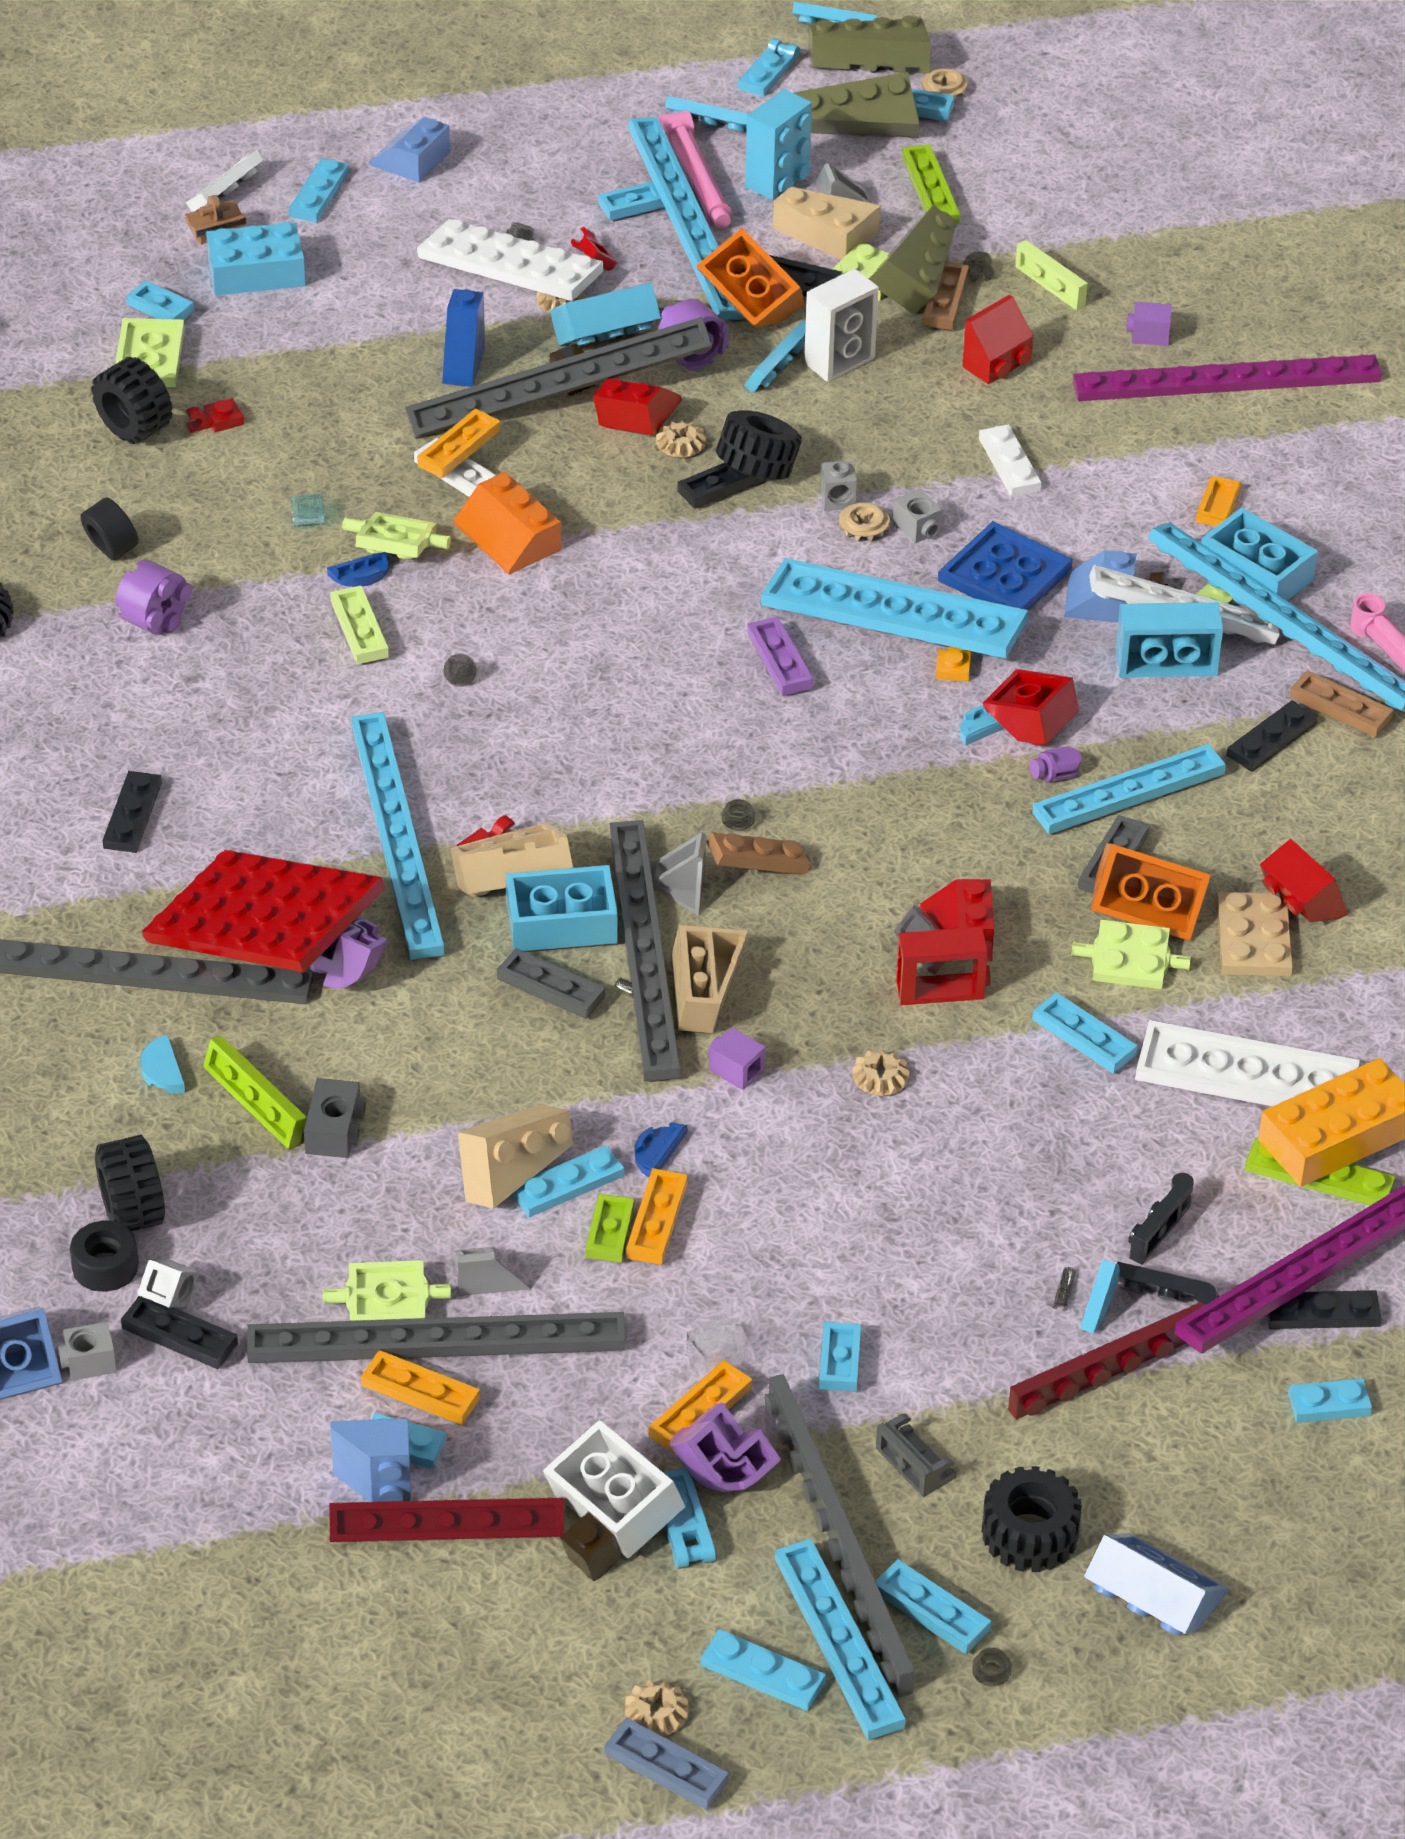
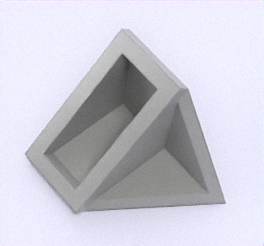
[815,163,872,203]
[651,832,707,916]
[453,1247,531,1296]

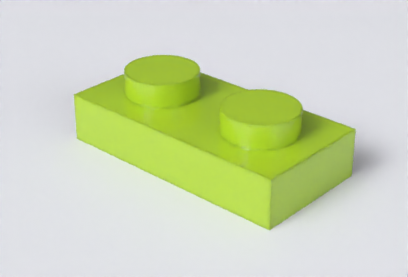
[585,1194,635,1263]

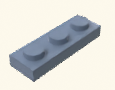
[605,1718,729,1810]

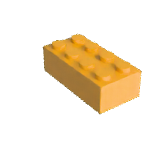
[1258,1058,1405,1187]

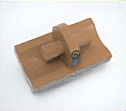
[185,195,247,245]

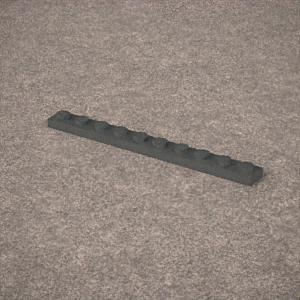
[406,317,712,439]
[610,820,680,1081]
[0,939,313,1004]
[247,1312,626,1363]
[764,1374,915,1698]

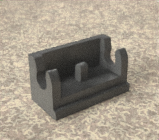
[876,1413,957,1497]

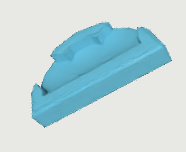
[960,705,1005,746]
[140,1035,185,1094]
[1081,1260,1119,1334]

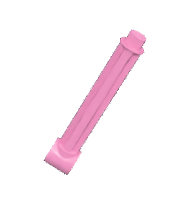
[658,110,732,229]
[1350,593,1405,672]

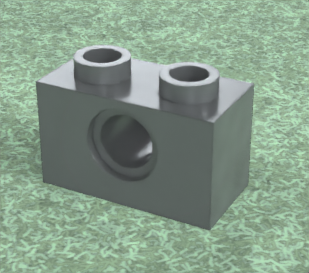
[304,1078,366,1158]

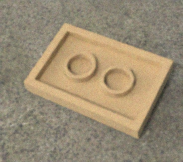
[1217,892,1292,976]

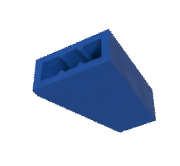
[442,289,485,387]

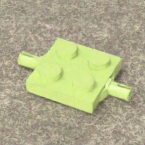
[342,512,451,559]
[1071,920,1191,989]
[323,1260,451,1321]

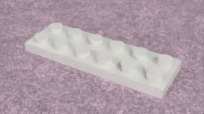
[417,219,603,301]
[1135,1020,1360,1106]

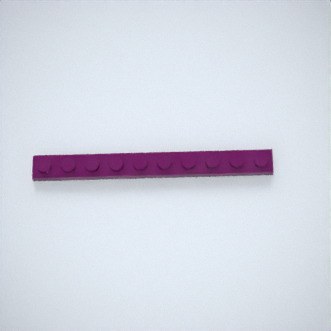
[1073,354,1382,401]
[1174,1185,1405,1354]

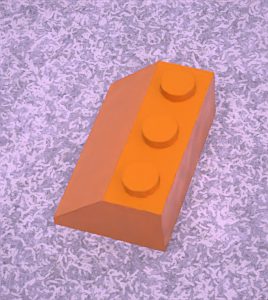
[696,228,805,328]
[453,472,561,575]
[1091,843,1211,941]

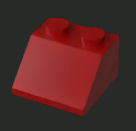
[962,294,1033,384]
[593,378,682,436]
[983,669,1079,746]
[1260,838,1348,923]
[920,879,994,951]

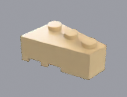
[773,187,881,260]
[450,822,573,896]
[672,925,748,1033]
[458,1104,573,1209]

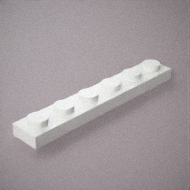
[1089,565,1279,645]

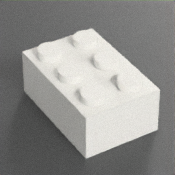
[804,269,879,382]
[543,1420,685,1559]

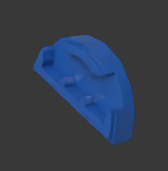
[327,552,390,587]
[634,1123,688,1177]

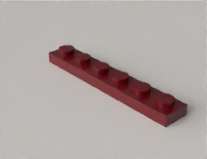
[1008,1302,1204,1420]
[329,1497,564,1542]

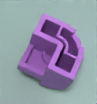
[308,916,388,989]
[669,1402,781,1492]

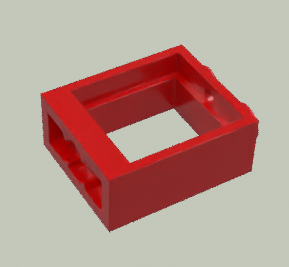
[895,927,993,1006]

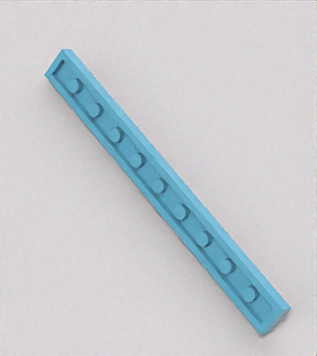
[628,117,745,320]
[1148,522,1405,711]
[351,712,444,960]

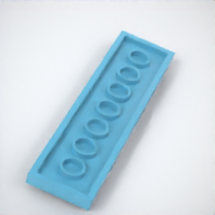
[761,558,1028,659]

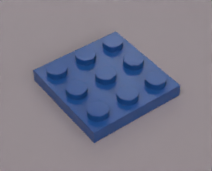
[938,521,1073,610]

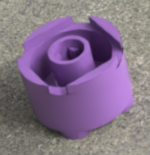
[658,299,729,371]
[115,559,192,635]

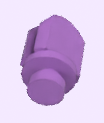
[1029,746,1082,782]

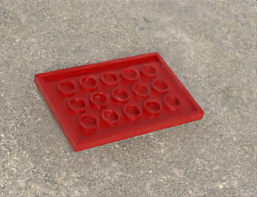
[142,850,386,973]

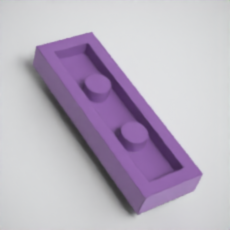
[747,616,813,696]

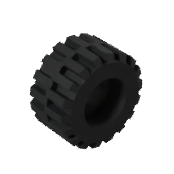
[91,357,173,444]
[716,410,802,480]
[95,1134,165,1232]
[982,1466,1082,1572]

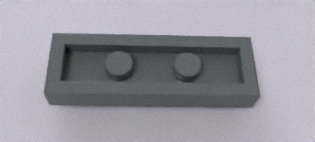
[1078,815,1150,893]
[497,948,605,1019]

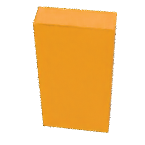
[1195,476,1242,526]

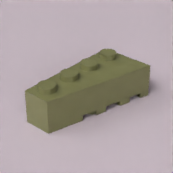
[809,16,931,74]
[793,72,920,138]
[869,205,957,314]

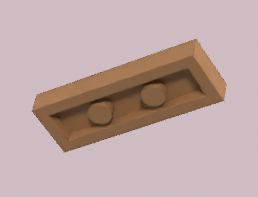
[923,262,969,330]
[1289,670,1394,738]
[706,832,810,875]

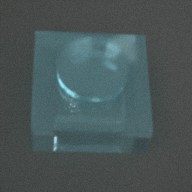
[291,494,325,527]

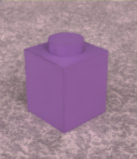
[1126,302,1172,346]
[708,1027,765,1090]

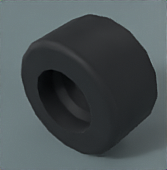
[81,497,138,560]
[70,1220,139,1292]

